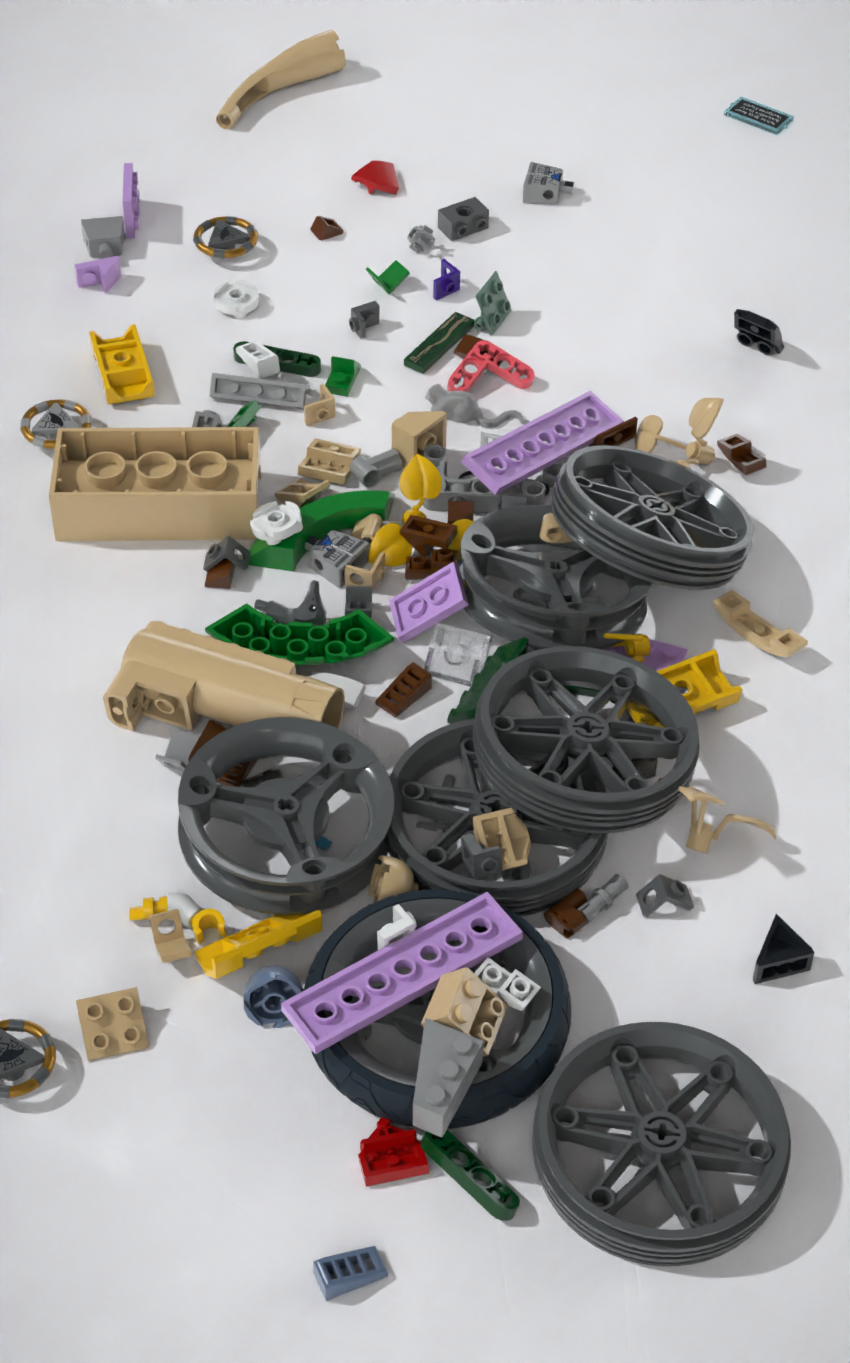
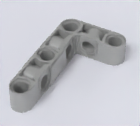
[423,444,545,513]

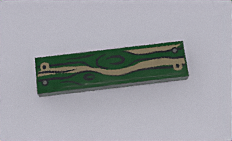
[404,312,475,374]

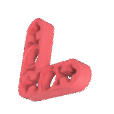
[447,340,534,392]

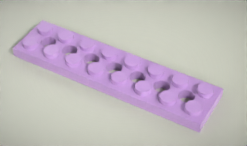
[461,391,624,495]
[281,892,523,1054]

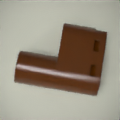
[544,888,587,939]

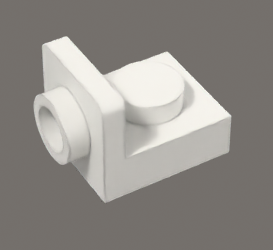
[377,904,417,950]

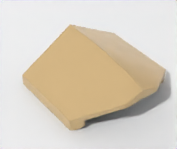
[274,478,330,507]
[473,808,531,871]

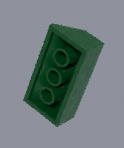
[447,637,529,724]

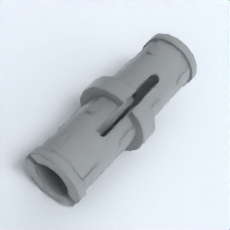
[577,874,629,924]

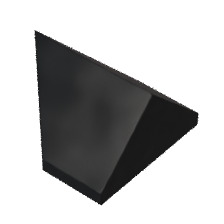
[753,914,814,984]

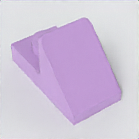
[74,256,121,293]

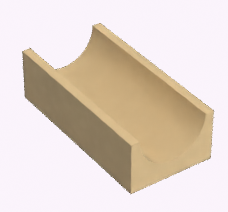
[49,427,261,541]

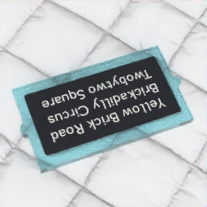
[724,97,794,135]

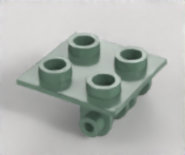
[475,271,512,335]

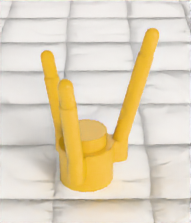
[604,633,650,663]

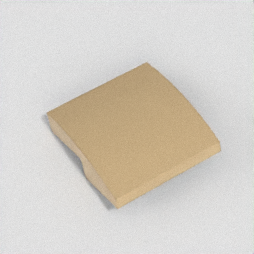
[298,438,361,485]

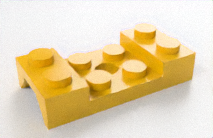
[89,324,155,405]
[626,649,743,728]

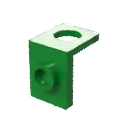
[365,260,410,294]

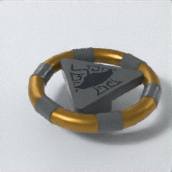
[193,216,258,259]
[0,1019,56,1098]

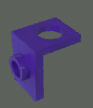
[433,259,460,300]

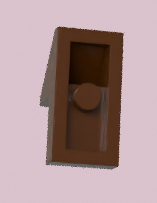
[400,515,458,558]

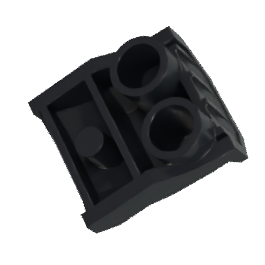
[734,309,784,356]

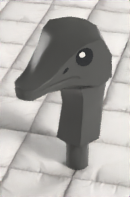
[254,580,327,626]

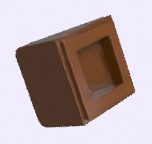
[310,216,344,240]

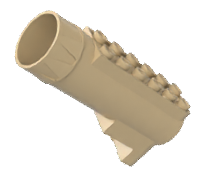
[103,621,345,732]

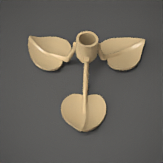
[635,398,724,469]
[658,778,777,854]

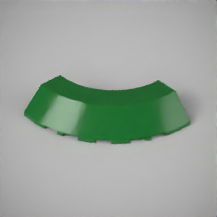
[248,490,395,572]
[205,603,394,665]

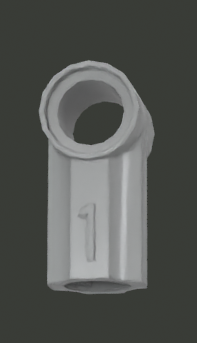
[349,448,402,488]

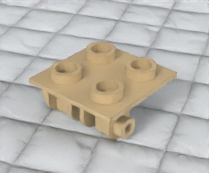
[76,987,149,1061]

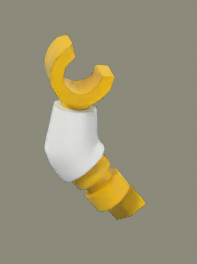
[129,892,227,946]

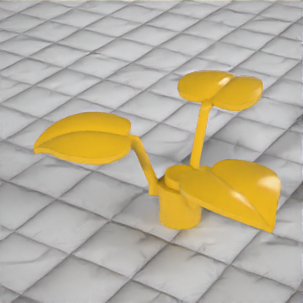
[368,454,473,567]

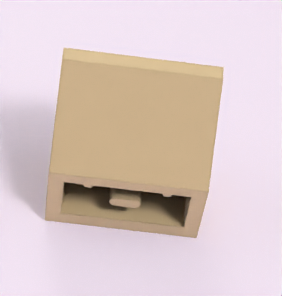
[421,967,508,1056]

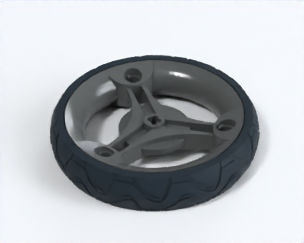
[304,890,571,1129]

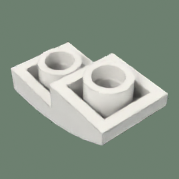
[310,672,366,708]
[474,957,541,1011]

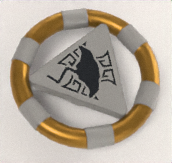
[20,399,92,449]

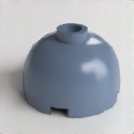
[244,965,304,1028]

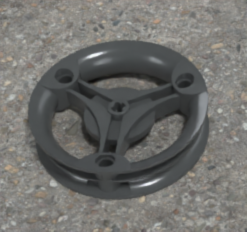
[459,505,653,649]
[178,717,394,915]

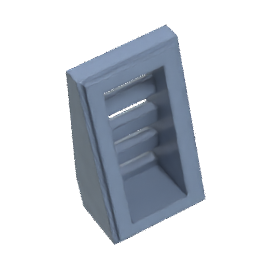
[313,1246,388,1300]

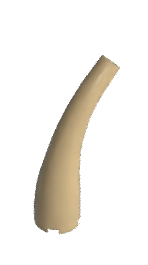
[216,30,346,129]

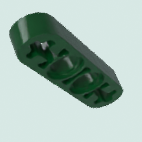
[233,341,321,377]
[420,1130,520,1221]

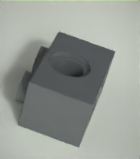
[438,197,489,241]

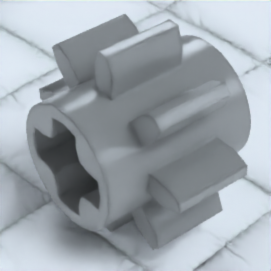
[407,225,435,253]

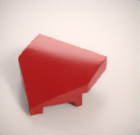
[351,160,399,195]
[358,1117,429,1187]

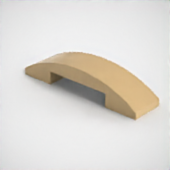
[713,590,808,657]

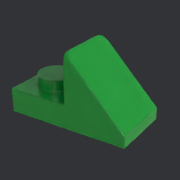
[325,356,361,397]

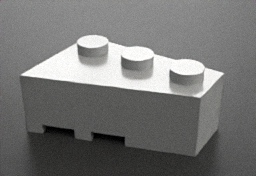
[413,1018,484,1137]

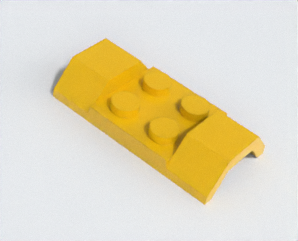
[193,910,322,979]

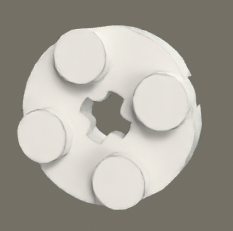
[214,280,259,318]
[250,501,303,545]

